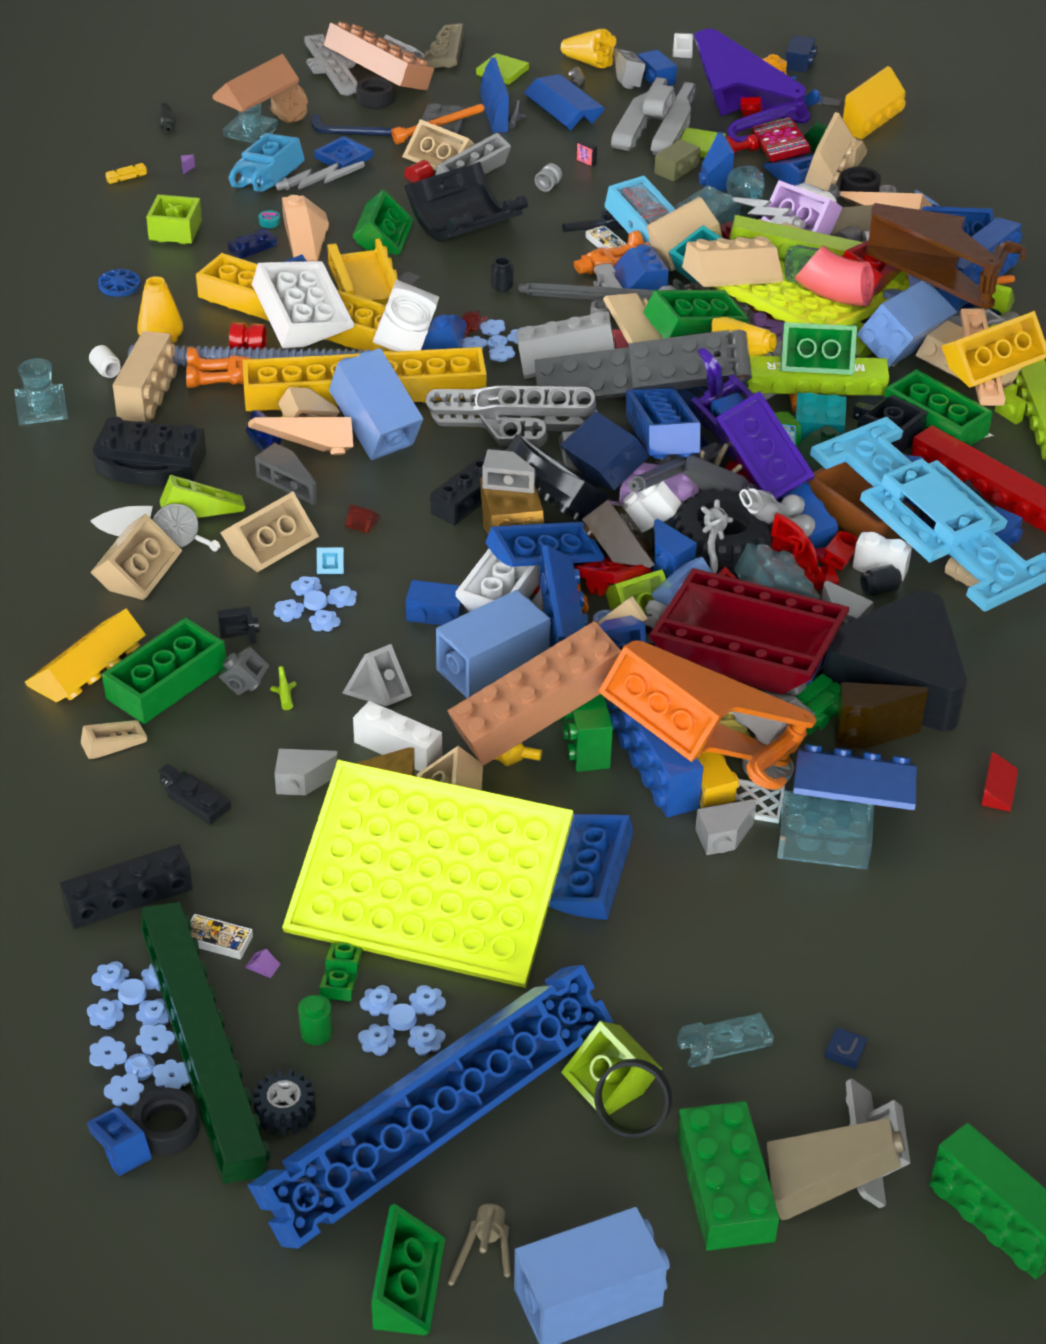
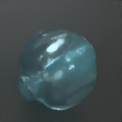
[726,166,765,199]

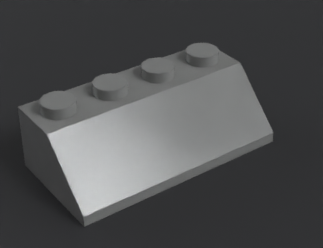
[517,311,616,379]

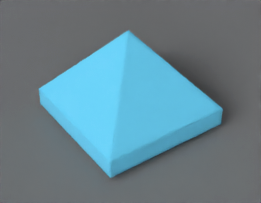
[317,548,344,574]

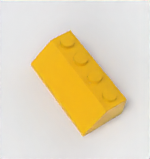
[843,66,906,140]
[941,311,1046,388]
[25,608,146,702]

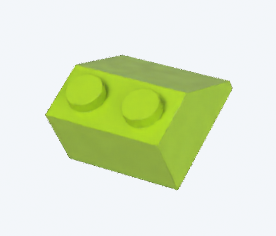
[605,569,666,614]
[561,1021,662,1115]

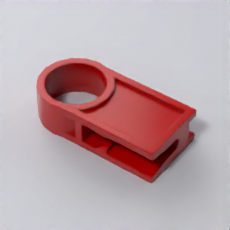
[820,531,858,571]

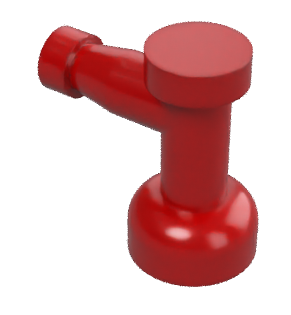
[726,134,759,154]

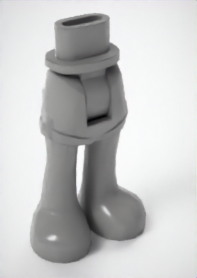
[739,488,815,537]

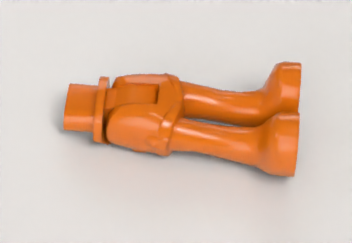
[573,230,651,275]
[186,347,252,388]

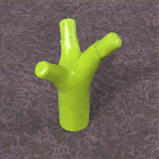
[270,666,297,710]

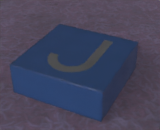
[825,1027,868,1069]

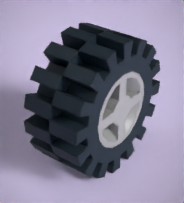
[253,1069,316,1136]

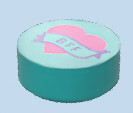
[258,210,280,228]

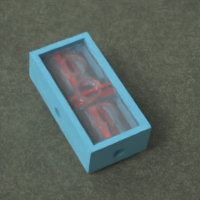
[604,176,676,245]

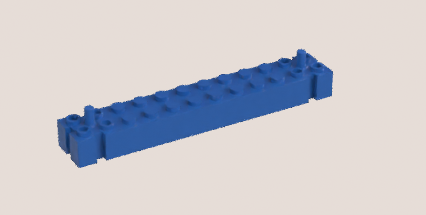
[248,965,613,1249]

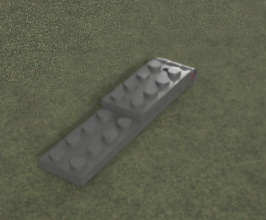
[534,330,752,404]

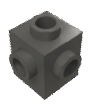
[219,646,269,695]

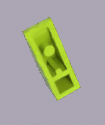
[160,475,245,518]

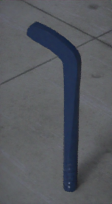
[311,115,406,136]

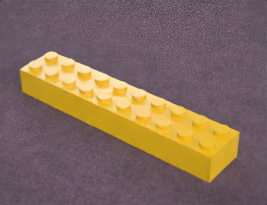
[196,253,396,352]
[243,347,486,412]

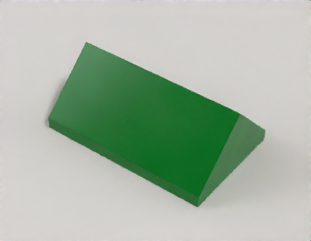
[781,322,857,375]
[371,1204,446,1335]

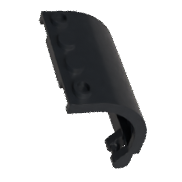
[404,162,528,241]

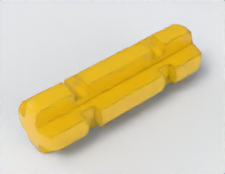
[106,163,147,184]

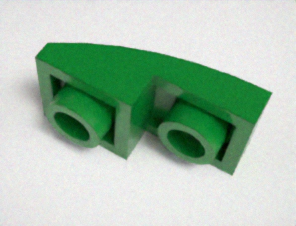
[319,943,363,1001]

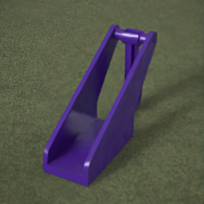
[694,28,811,142]
[690,347,814,500]

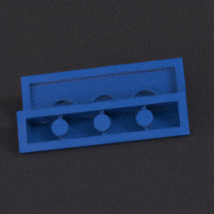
[524,74,605,131]

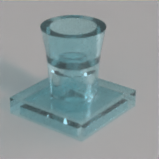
[223,102,278,143]
[14,358,68,425]

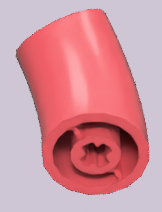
[794,246,874,306]

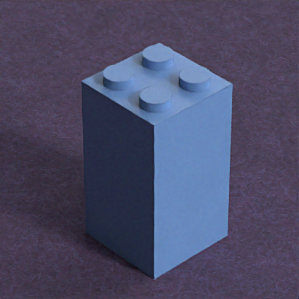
[857,280,957,368]
[329,348,423,460]
[436,590,551,698]
[514,1207,670,1344]

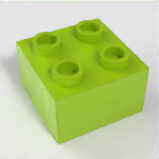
[146,195,202,244]

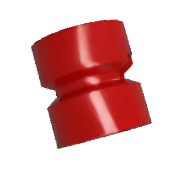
[229,322,267,349]

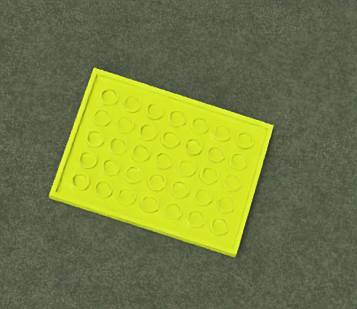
[714,258,910,325]
[282,760,574,988]

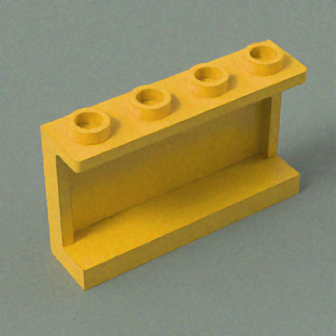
[328,239,398,305]

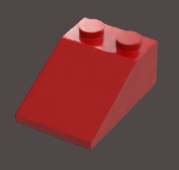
[842,240,901,296]

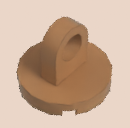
[269,84,308,123]

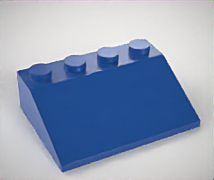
[793,744,917,810]

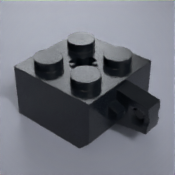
[853,395,928,453]

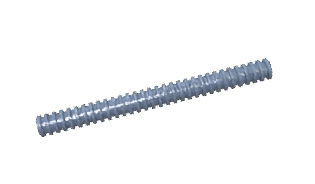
[128,344,364,367]

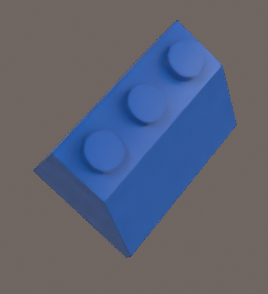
[613,244,668,290]

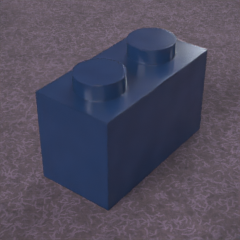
[785,35,818,73]

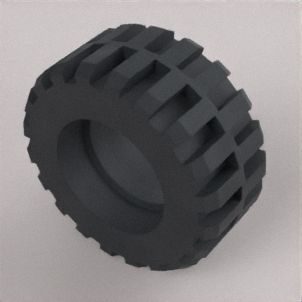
[674,489,773,580]

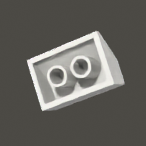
[456,549,539,612]

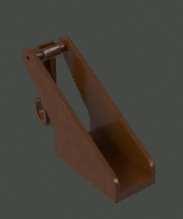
[867,203,1027,308]

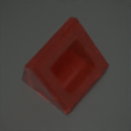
[345,504,379,533]

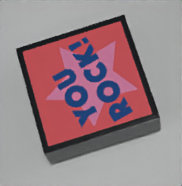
[576,139,597,167]

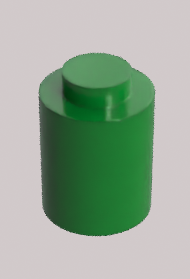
[298,995,333,1046]

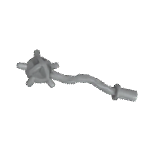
[701,499,733,574]

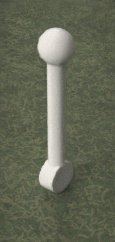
[194,535,220,551]

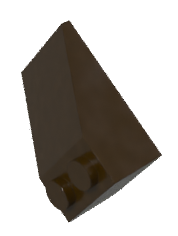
[835,682,928,749]

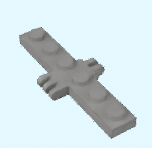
[304,34,358,96]

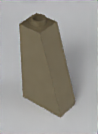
[767,1118,905,1220]

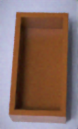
[807,462,915,539]

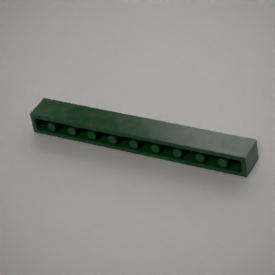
[140,902,270,1184]

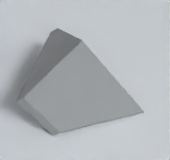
[342,644,412,706]

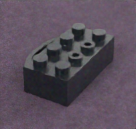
[93,416,206,486]
[506,434,610,522]

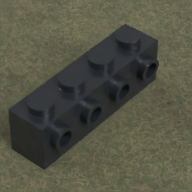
[430,446,504,526]
[60,844,193,929]

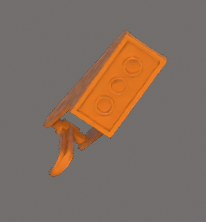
[598,640,816,790]

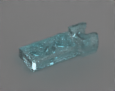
[677,1013,774,1067]

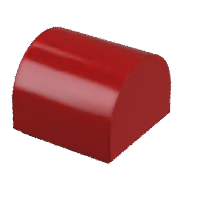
[404,160,434,183]

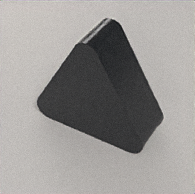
[817,591,967,731]

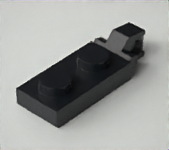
[159,764,231,824]

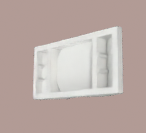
[373,279,439,352]

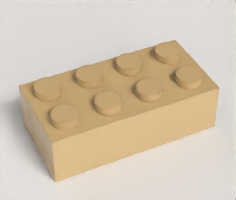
[113,331,177,423]

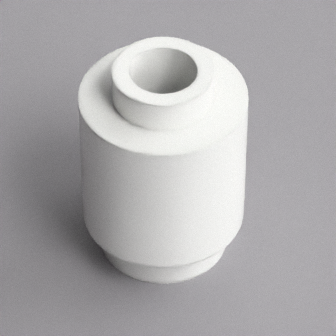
[89,345,121,378]

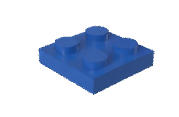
[314,136,373,169]

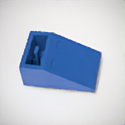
[763,154,814,186]

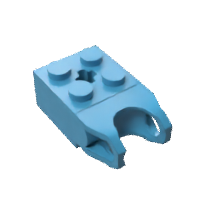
[229,133,305,192]

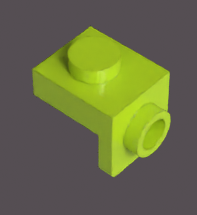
[995,384,1026,424]

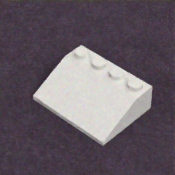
[252,261,354,348]

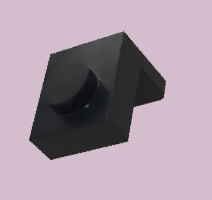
[217,606,260,644]

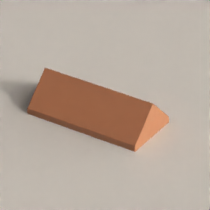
[213,54,299,112]

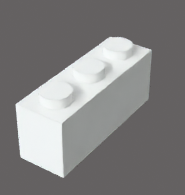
[353,701,442,771]

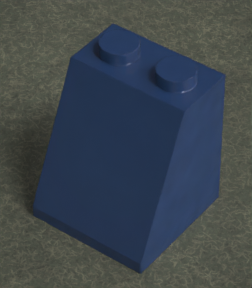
[560,412,650,490]

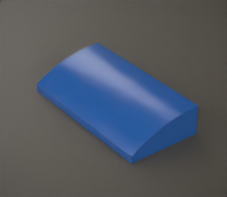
[480,57,509,133]
[485,522,605,567]
[549,814,634,920]

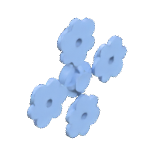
[461,319,524,362]
[274,576,357,632]
[87,961,169,1029]
[358,985,446,1056]
[89,1024,190,1106]

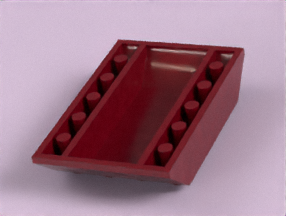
[650,568,849,695]

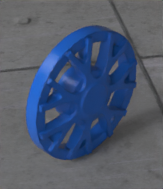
[98,269,141,297]

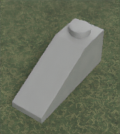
[614,48,646,89]

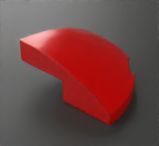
[771,513,818,574]

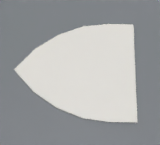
[90,506,153,536]

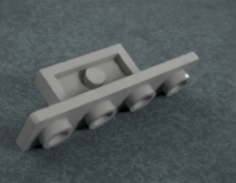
[846,1078,910,1208]

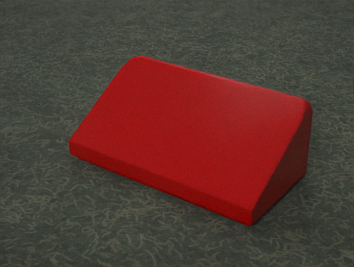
[981,752,1018,812]

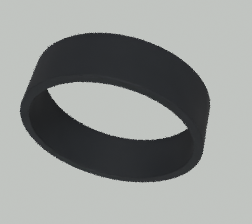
[594,1059,672,1138]

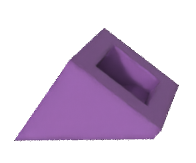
[181,155,195,174]
[245,949,281,978]

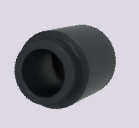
[491,257,514,292]
[860,564,902,596]

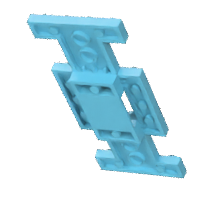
[810,417,1046,612]

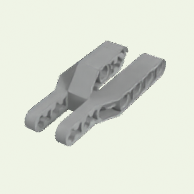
[611,77,696,156]
[426,386,598,447]

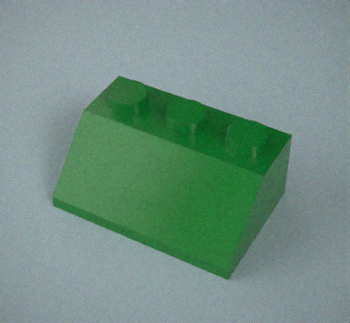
[352,189,414,255]

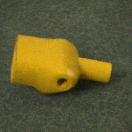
[494,742,542,766]

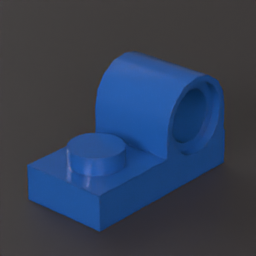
[87,1107,152,1176]

